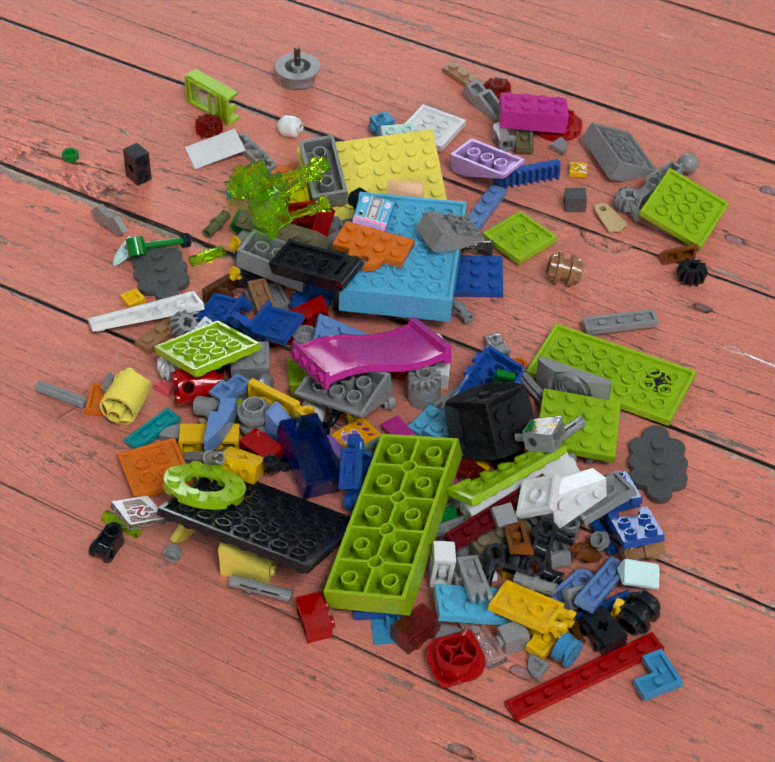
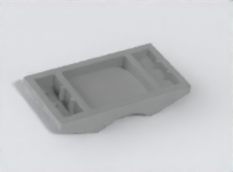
[536,356,612,400]

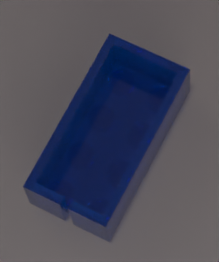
[276,413,341,499]

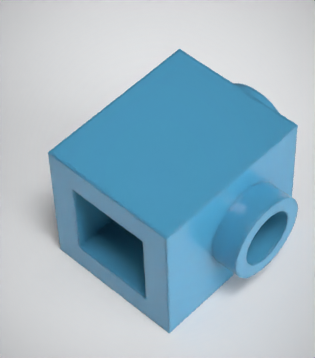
[368,111,395,137]

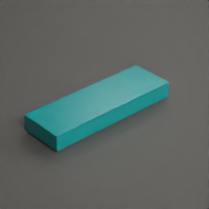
[124,408,181,449]

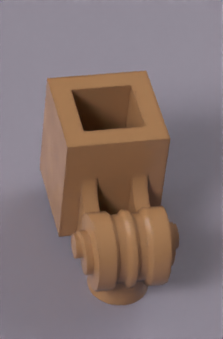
[619,542,666,561]

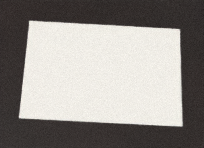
[185,129,245,169]

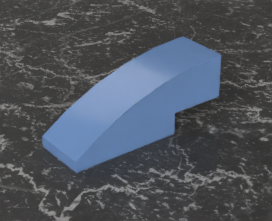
[204,397,237,451]

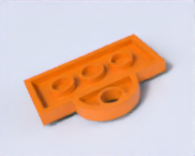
[332,221,415,271]

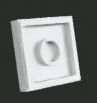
[516,473,561,519]

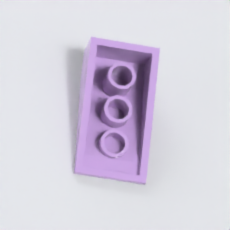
[450,138,525,179]

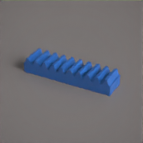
[493,159,561,189]

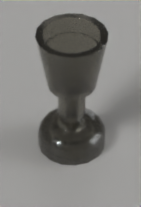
[461,240,494,256]

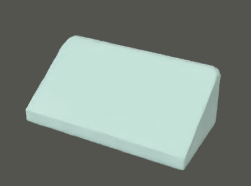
[617,559,659,590]

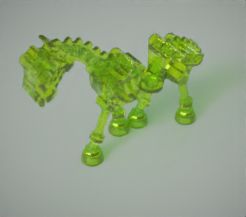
[224,155,332,240]

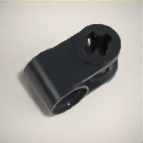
[89,522,125,563]

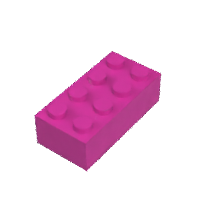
[498,92,569,134]

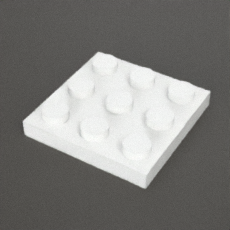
[405,104,466,152]

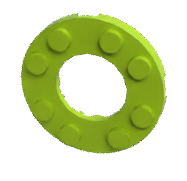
[163,461,246,510]

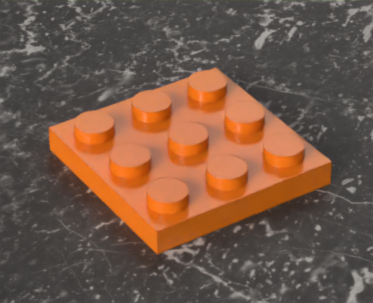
[117,437,193,501]

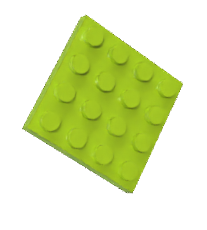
[638,168,730,251]
[154,320,261,377]
[539,388,621,463]

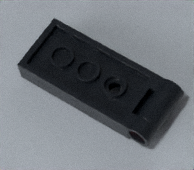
[269,239,364,292]

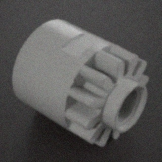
[408,365,441,410]

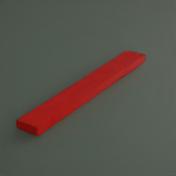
[504,632,665,722]

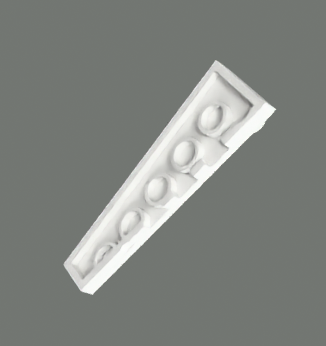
[87,291,205,332]

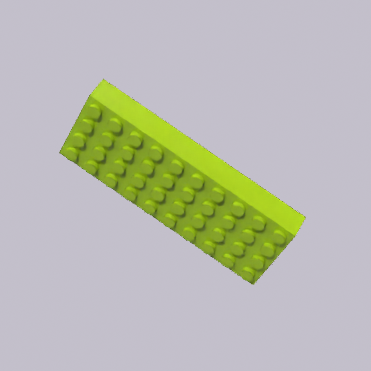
[323,434,463,616]

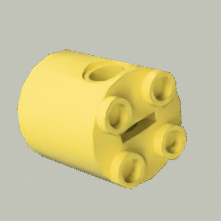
[99,367,152,425]

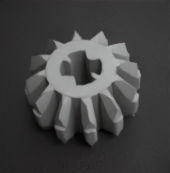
[168,310,199,337]

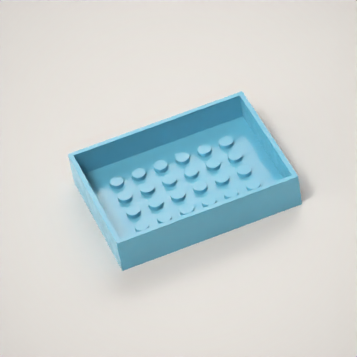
[339,192,467,322]

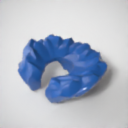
[289,284,335,310]

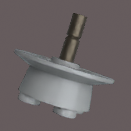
[275,47,320,90]

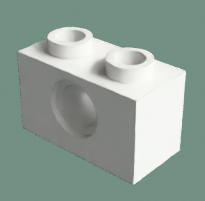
[428,541,456,588]

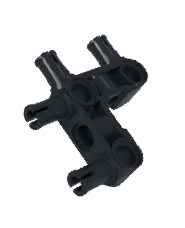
[481,518,576,586]

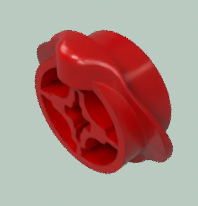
[426,629,486,689]

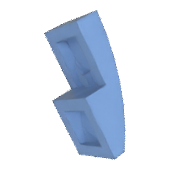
[209,373,250,400]

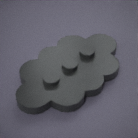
[132,240,190,300]
[628,425,688,504]

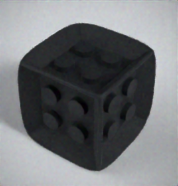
[445,382,534,461]

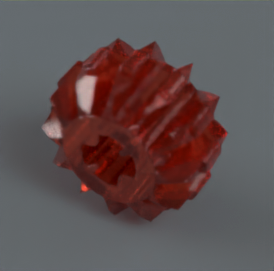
[484,77,511,100]
[195,113,223,139]

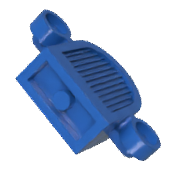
[338,434,374,510]

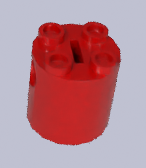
[171,368,224,407]

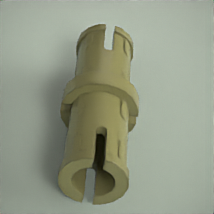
[202,210,231,239]

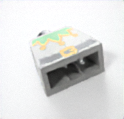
[515,416,566,453]

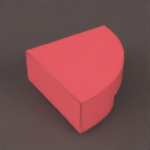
[153,379,177,397]

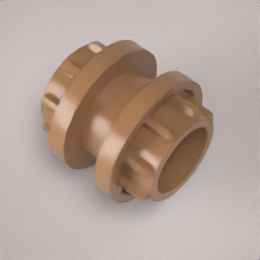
[546,252,583,286]

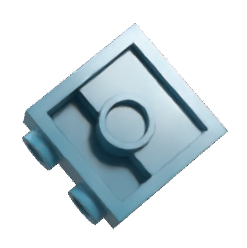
[408,404,450,438]

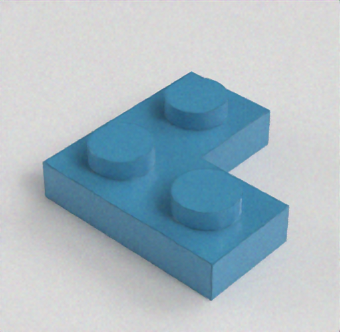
[633,649,683,702]

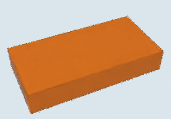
[85,383,105,416]

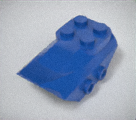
[453,344,527,396]

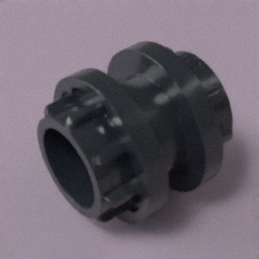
[616,590,661,636]

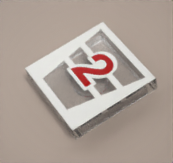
[110,495,166,531]

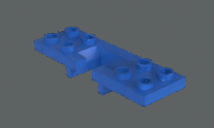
[196,293,305,345]
[602,471,665,549]

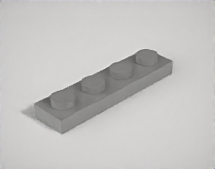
[582,309,659,335]

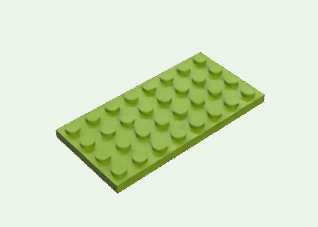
[526,323,697,426]

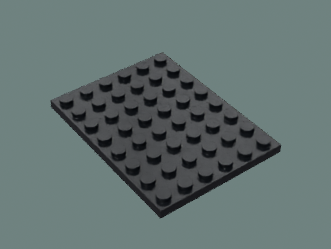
[157,478,351,574]

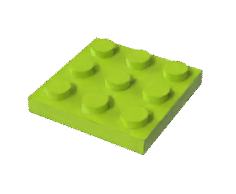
[482,211,557,265]

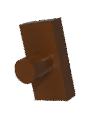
[202,273,236,304]

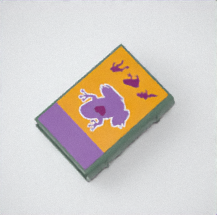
[320,417,381,468]

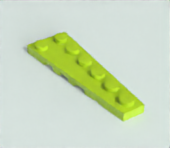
[447,443,568,506]

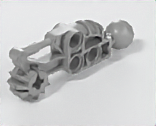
[614,153,699,221]

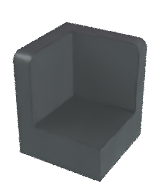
[563,188,587,212]

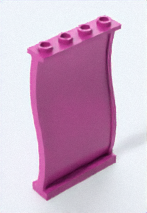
[291,317,452,390]

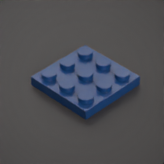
[454,255,503,298]

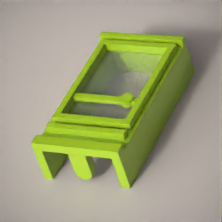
[184,69,240,126]

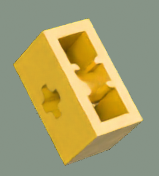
[219,446,264,485]

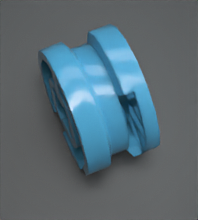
[551,632,583,668]

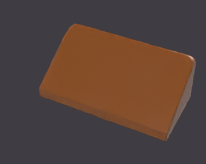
[658,243,698,265]
[504,520,535,555]

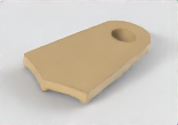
[595,203,627,233]

